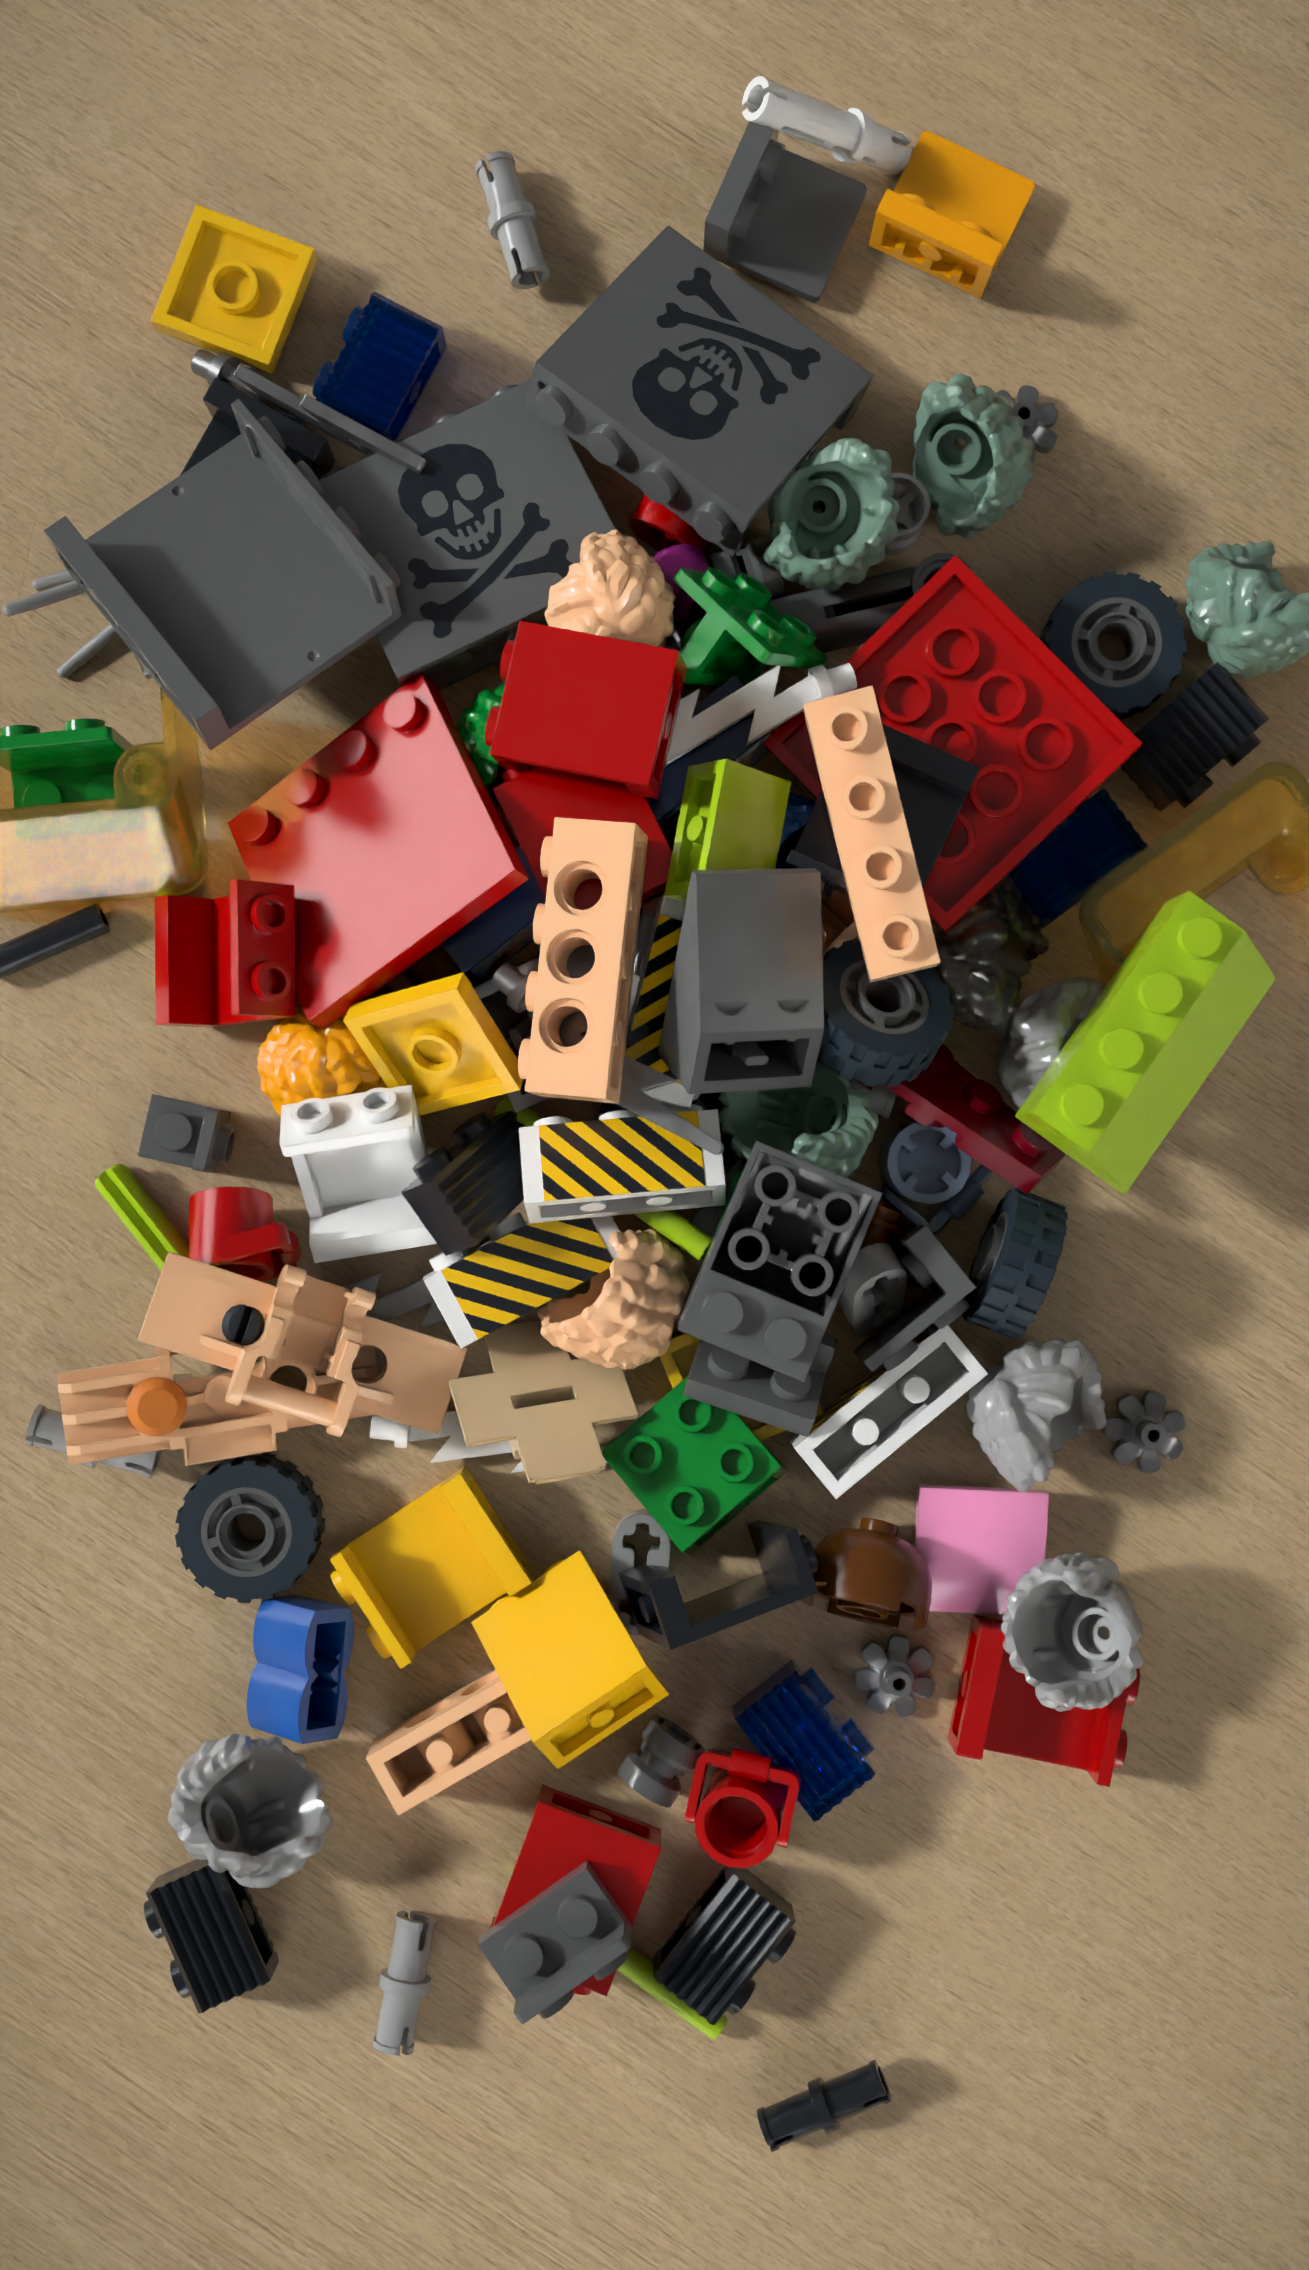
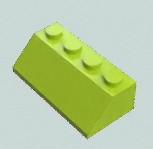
[1015,890,1276,1194]

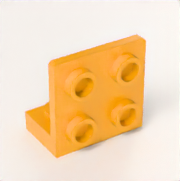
[868,131,1035,299]

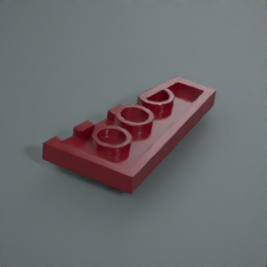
[856,1044,1066,1194]

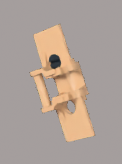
[137,1251,468,1437]

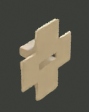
[449,1320,638,1485]

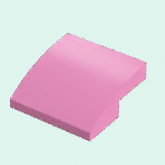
[912,1484,1049,1614]

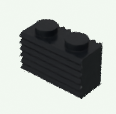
[1121,662,1269,811]
[401,1110,524,1256]
[144,1859,279,2013]
[653,1866,796,2025]

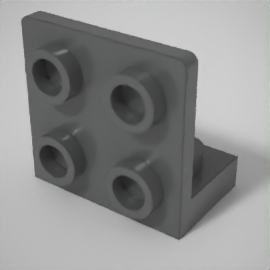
[703,109,867,303]
[853,1223,976,1371]

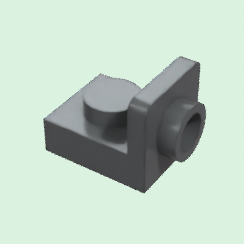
[138,1094,236,1173]

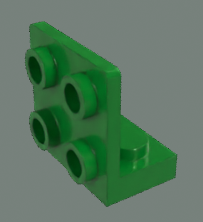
[0,718,147,840]
[602,1376,788,1554]

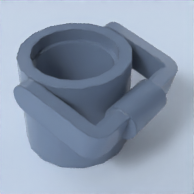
[878,1122,993,1235]

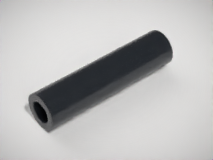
[0,903,111,979]

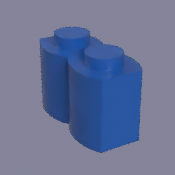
[247,1594,354,1744]

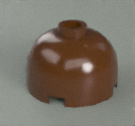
[800,1518,932,1629]

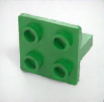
[673,567,828,686]

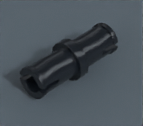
[757,2059,892,2152]

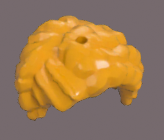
[257,1005,388,1116]

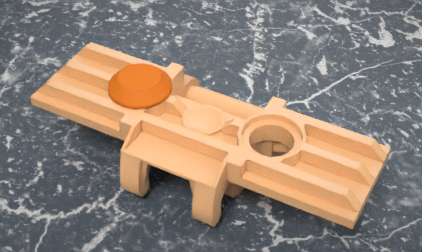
[56,1345,378,1467]

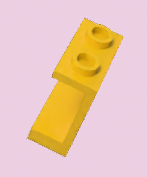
[330,1466,535,1669]
[471,1550,669,1769]

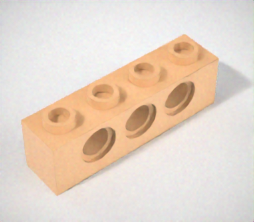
[803,685,940,983]
[518,817,648,1104]
[366,1669,531,1816]

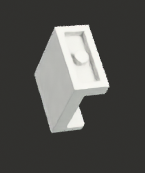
[280,1085,437,1263]

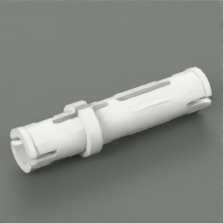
[742,76,912,176]

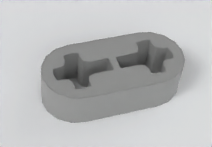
[839,1243,907,1335]
[609,1509,670,1636]

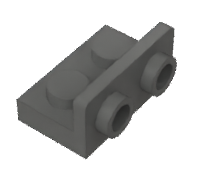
[683,1335,837,1437]
[478,1861,632,2024]

